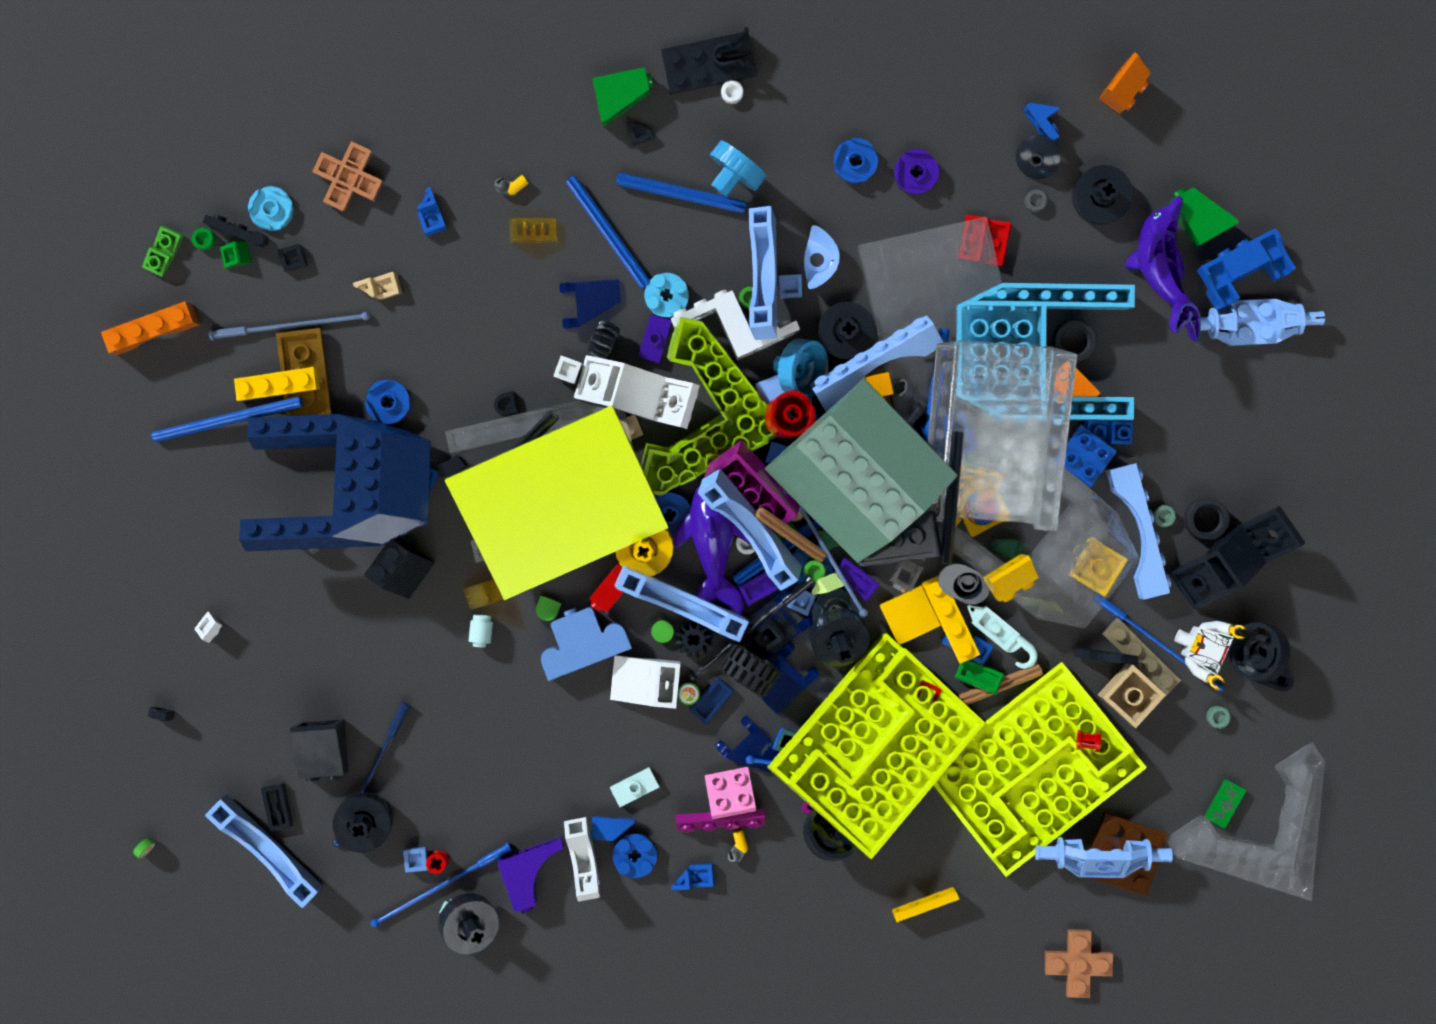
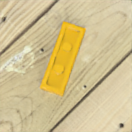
[892,887,959,922]

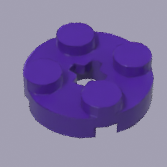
[894,149,939,195]

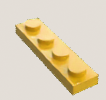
[234,367,320,401]
[922,575,980,664]

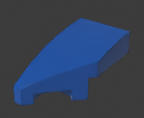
[671,863,716,890]

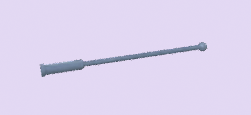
[209,312,370,341]
[799,505,868,618]

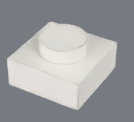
[554,356,582,384]
[195,612,223,643]

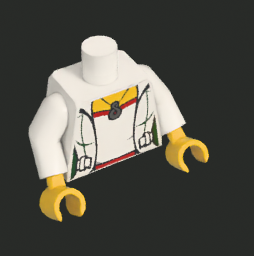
[1175,621,1247,690]

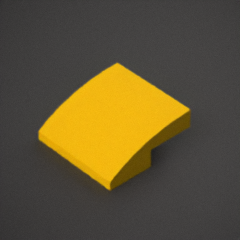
[880,585,941,645]

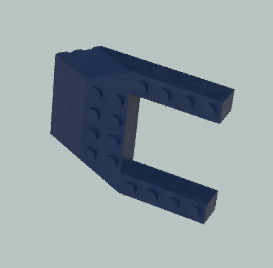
[239,414,431,552]

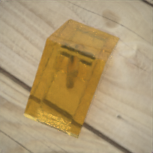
[463,579,503,610]

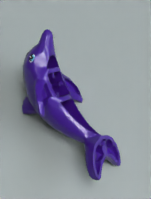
[1125,196,1201,342]
[673,486,751,615]

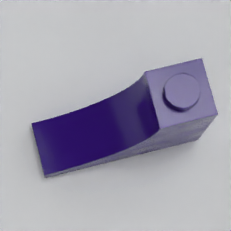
[497,836,565,914]

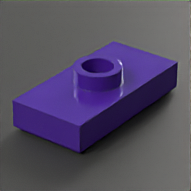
[638,314,671,364]
[832,557,880,602]
[738,571,779,606]

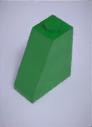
[592,67,653,126]
[1169,187,1239,248]

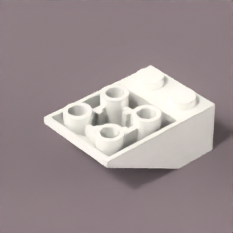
[610,655,681,709]

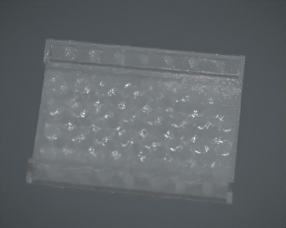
[925,340,1077,531]

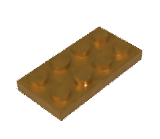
[276,328,333,416]

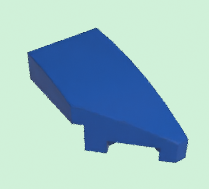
[417,187,447,237]
[591,816,637,841]

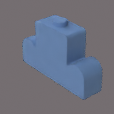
[541,607,632,681]

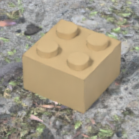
[1098,664,1166,728]

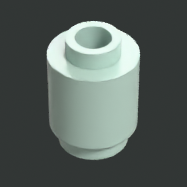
[469,615,493,647]

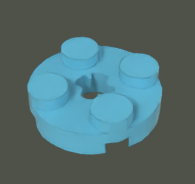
[644,273,689,318]

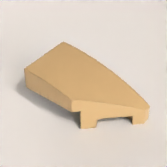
[353,272,402,300]

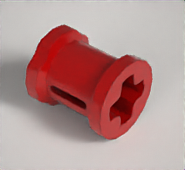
[1076,730,1101,752]
[426,850,449,874]

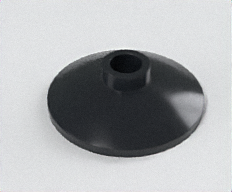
[1016,135,1061,179]

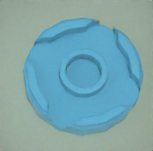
[248,186,294,231]

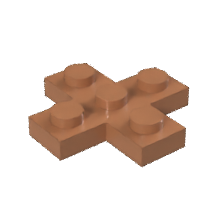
[312,141,383,212]
[1045,929,1113,998]

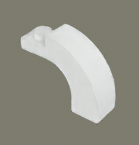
[564,817,600,902]

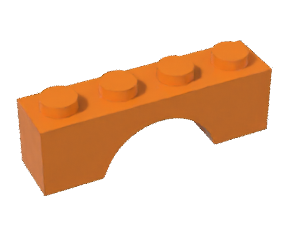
[101,301,200,355]

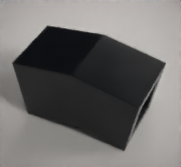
[437,455,467,478]

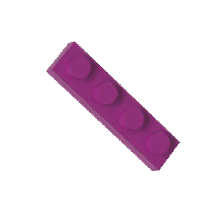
[676,809,765,833]

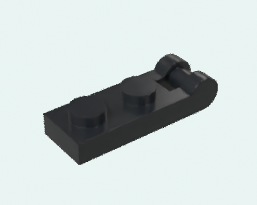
[202,213,269,248]

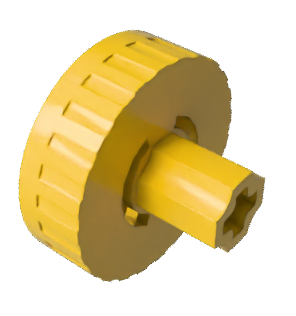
[615,528,673,576]

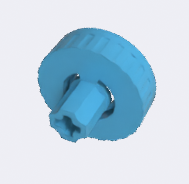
[710,140,767,197]
[773,339,828,398]

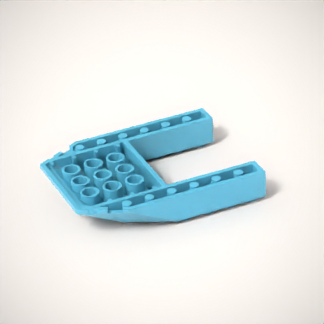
[956,283,1135,421]

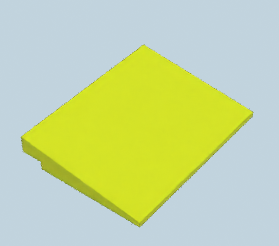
[445,405,669,600]
[767,633,985,859]
[933,662,1147,877]

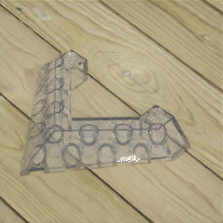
[1166,742,1325,901]

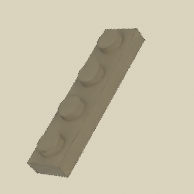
[1101,618,1181,695]

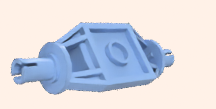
[1201,299,1325,346]
[1035,837,1173,878]

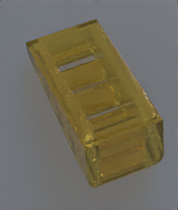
[509,218,557,243]

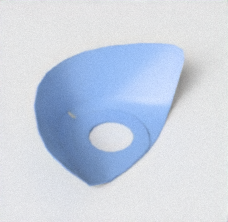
[804,225,839,289]

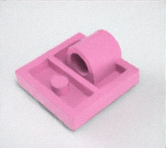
[705,767,756,819]

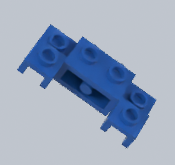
[1197,228,1296,311]

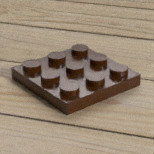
[1089,812,1168,897]

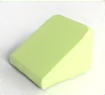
[811,573,844,595]

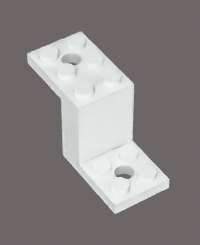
[671,289,800,361]
[574,355,700,429]

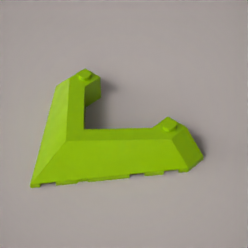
[641,317,777,496]

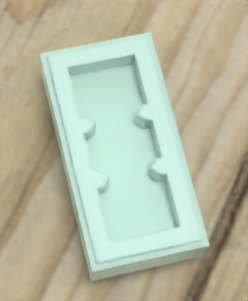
[610,767,660,807]

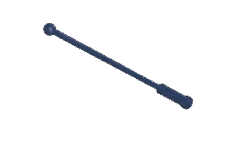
[333,701,411,847]

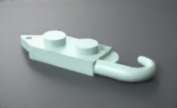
[967,605,1038,669]

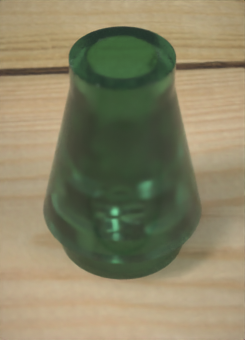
[989,537,1024,560]

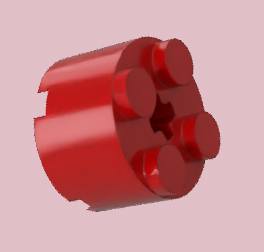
[765,391,815,439]

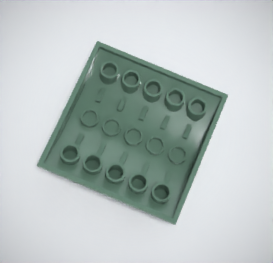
[765,378,958,563]

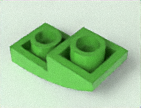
[142,225,184,277]

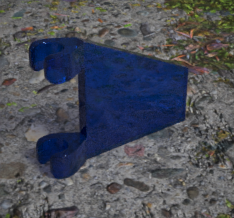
[559,279,621,329]
[762,642,819,714]
[715,716,780,774]

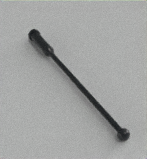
[688,575,816,681]

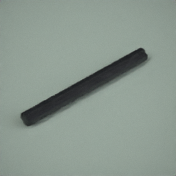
[940,431,964,565]

